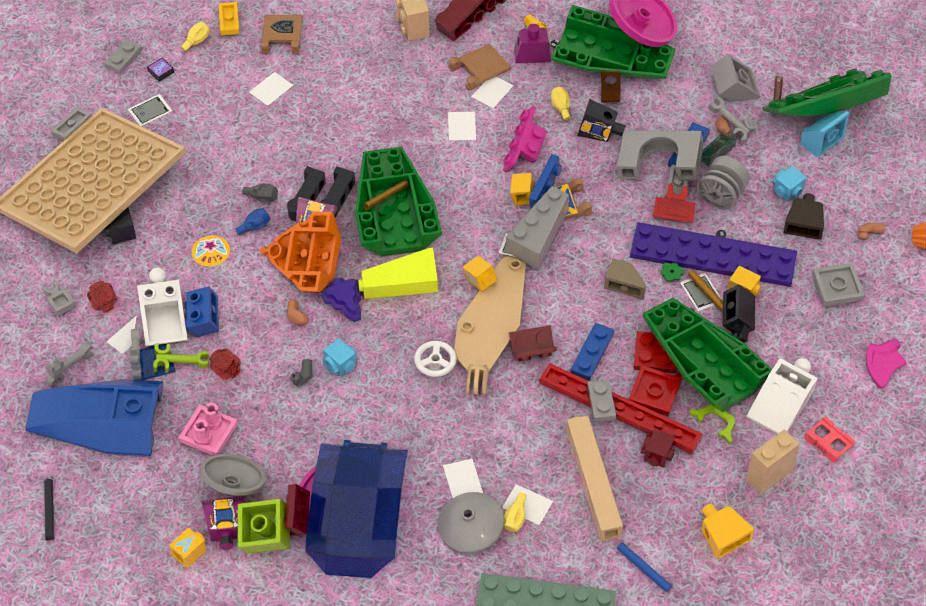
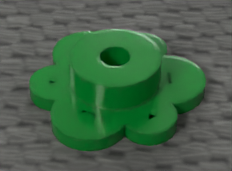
[660,262,684,282]

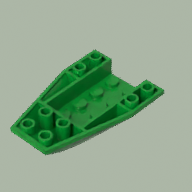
[551,5,676,79]
[762,68,892,116]
[355,147,442,256]
[642,298,772,412]

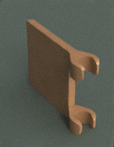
[448,44,511,90]

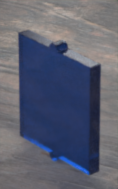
[139,344,176,380]

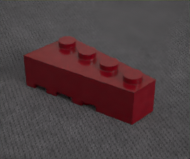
[435,0,506,41]

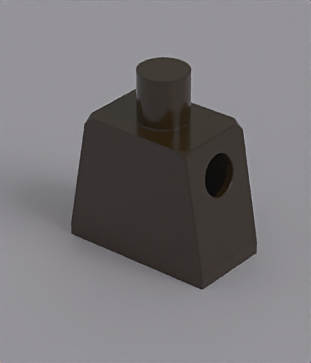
[783,193,824,240]

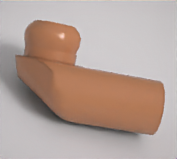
[715,111,731,136]
[857,222,885,239]
[287,300,308,326]

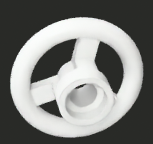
[414,341,457,377]

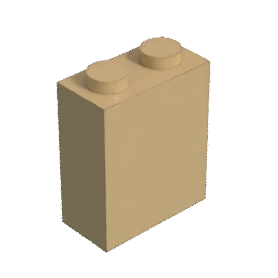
[746,429,800,494]

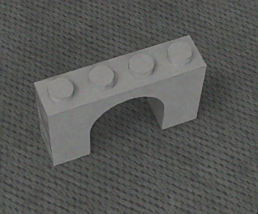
[617,130,704,180]

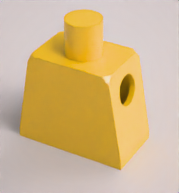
[701,503,754,559]

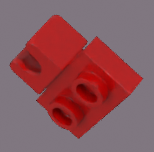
[653,183,696,223]

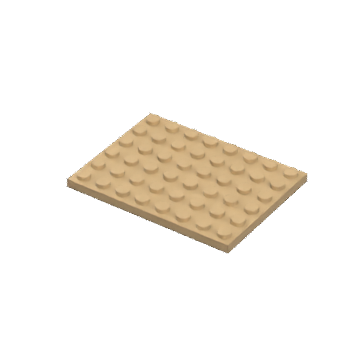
[0,108,187,253]

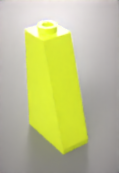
[358,248,438,299]

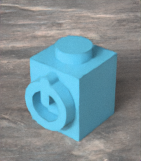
[772,166,807,202]
[322,338,357,376]

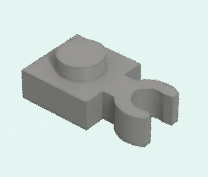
[43,280,76,316]

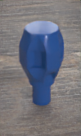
[235,208,270,235]

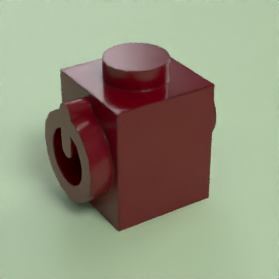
[640,429,675,468]

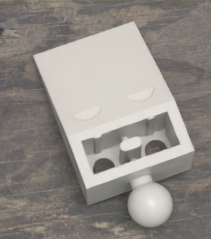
[137,268,188,347]
[746,358,818,434]

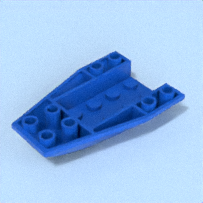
[25,379,164,456]

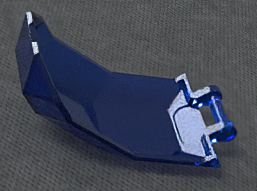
[305,440,408,578]

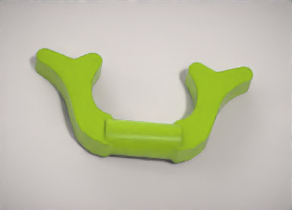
[689,404,735,444]

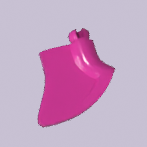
[866,339,907,389]

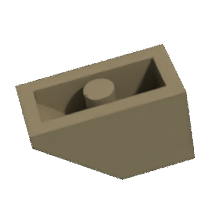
[604,258,646,300]

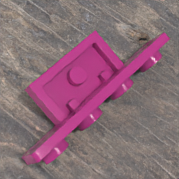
[503,106,547,172]

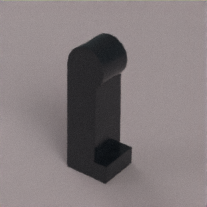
[287,166,326,221]
[320,166,355,218]

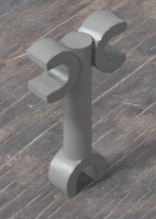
[708,96,758,144]
[129,329,142,380]
[46,342,93,387]

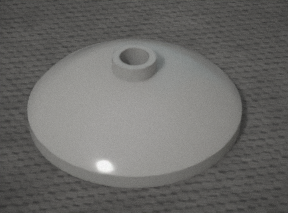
[200,454,266,497]
[438,492,504,554]

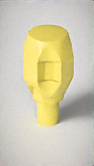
[181,22,210,52]
[551,87,571,121]
[504,492,527,532]

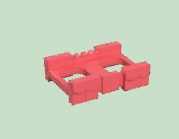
[804,416,855,463]

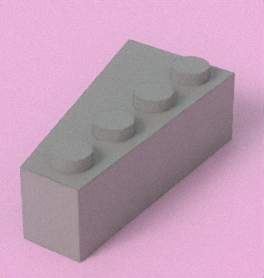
[506,186,569,270]

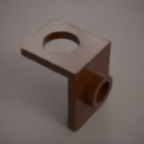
[601,70,621,103]

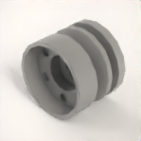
[697,156,750,210]

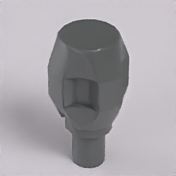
[242,183,278,203]

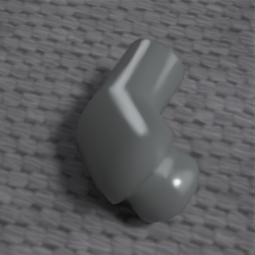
[290,359,312,386]

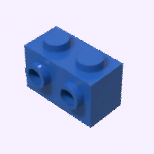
[185,286,219,337]

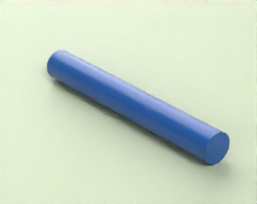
[617,542,672,592]

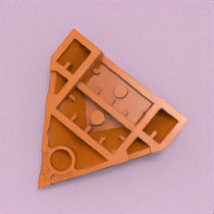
[259,211,341,292]

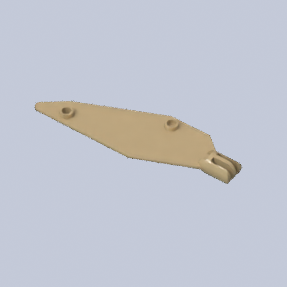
[454,255,526,395]

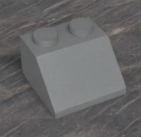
[711,54,761,102]

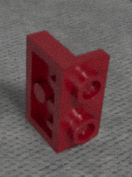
[508,325,557,361]
[284,484,310,537]

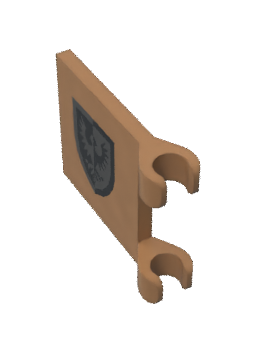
[261,15,302,54]

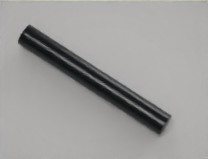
[44,479,54,541]

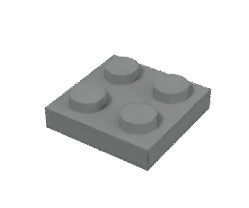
[812,263,865,307]

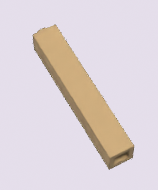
[566,415,623,541]

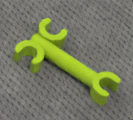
[153,343,209,373]

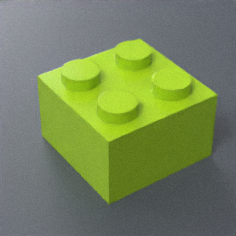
[238,499,290,554]

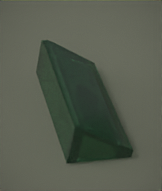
[701,134,737,167]

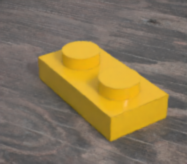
[219,2,240,36]

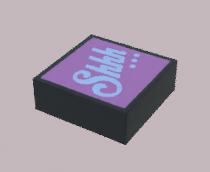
[147,58,174,82]

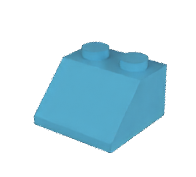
[800,111,850,157]

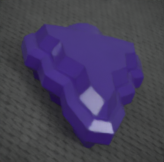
[321,278,361,322]

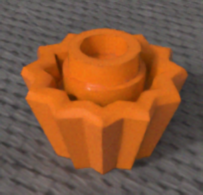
[912,222,926,249]

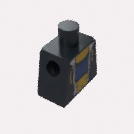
[577,99,626,142]

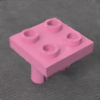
[178,403,238,456]

